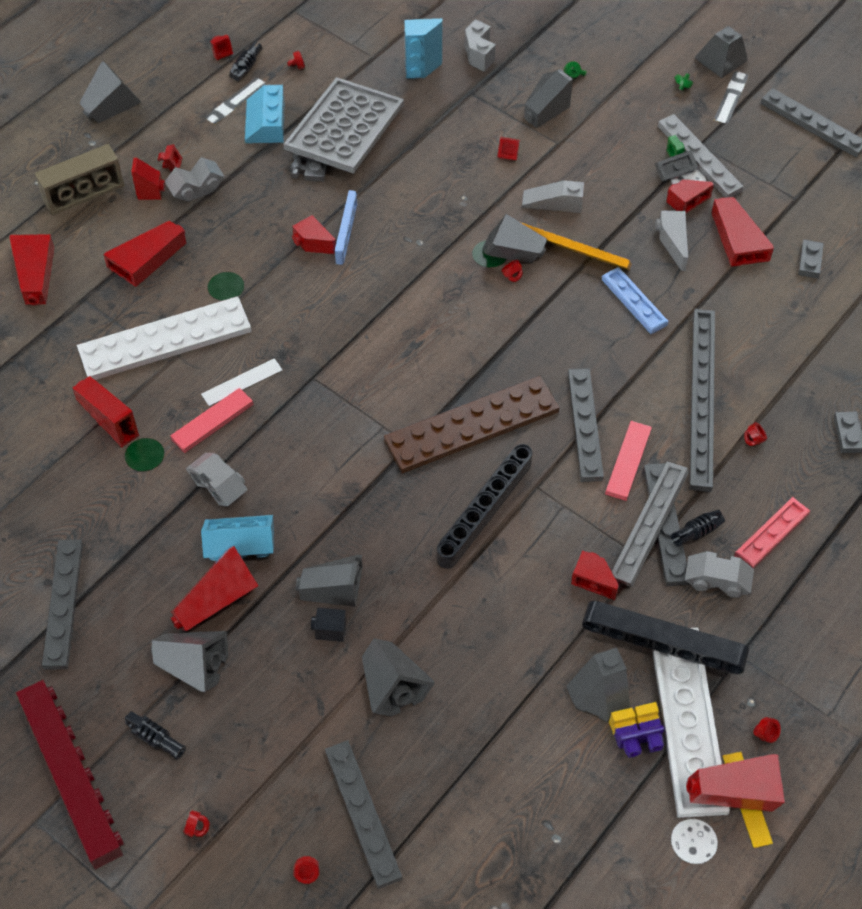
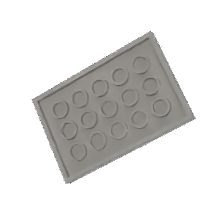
[284,77,404,173]

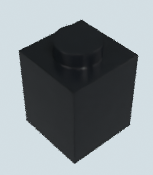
[311,608,347,642]

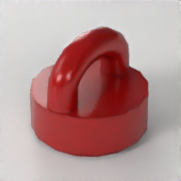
[287,51,305,70]
[501,260,523,282]
[744,422,767,446]
[753,717,781,743]
[183,810,210,837]
[294,856,319,884]

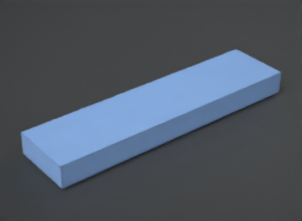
[335,190,357,265]
[602,267,668,334]

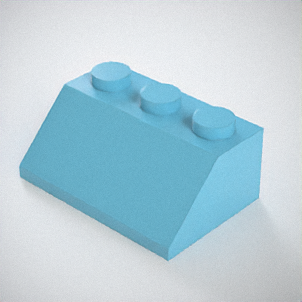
[404,18,442,79]
[245,85,285,143]
[201,515,274,561]

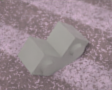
[465,19,495,72]
[165,157,225,202]
[186,452,248,506]
[685,551,754,598]

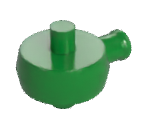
[564,61,587,79]
[675,73,693,91]

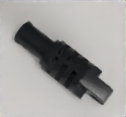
[229,41,262,82]
[671,509,725,546]
[125,711,186,760]

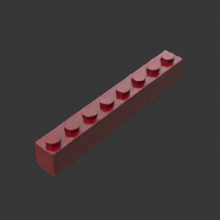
[16,680,125,870]

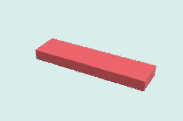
[170,388,253,453]
[605,421,652,501]
[734,497,810,569]

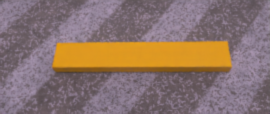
[520,222,632,270]

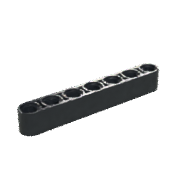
[437,444,532,569]
[582,601,749,674]

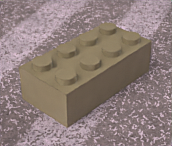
[35,144,125,216]

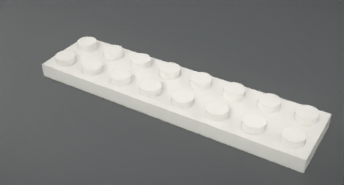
[77,296,252,380]
[652,628,730,818]

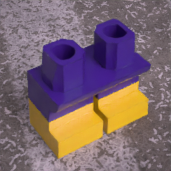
[609,702,664,758]

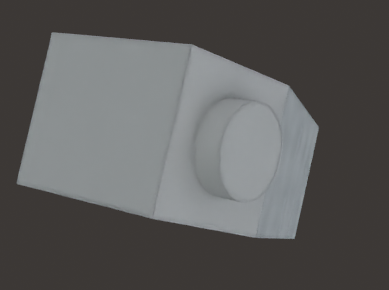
[522,180,584,213]
[656,211,688,271]

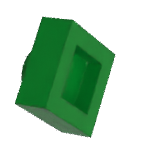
[666,135,685,157]

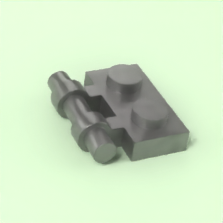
[290,153,327,182]

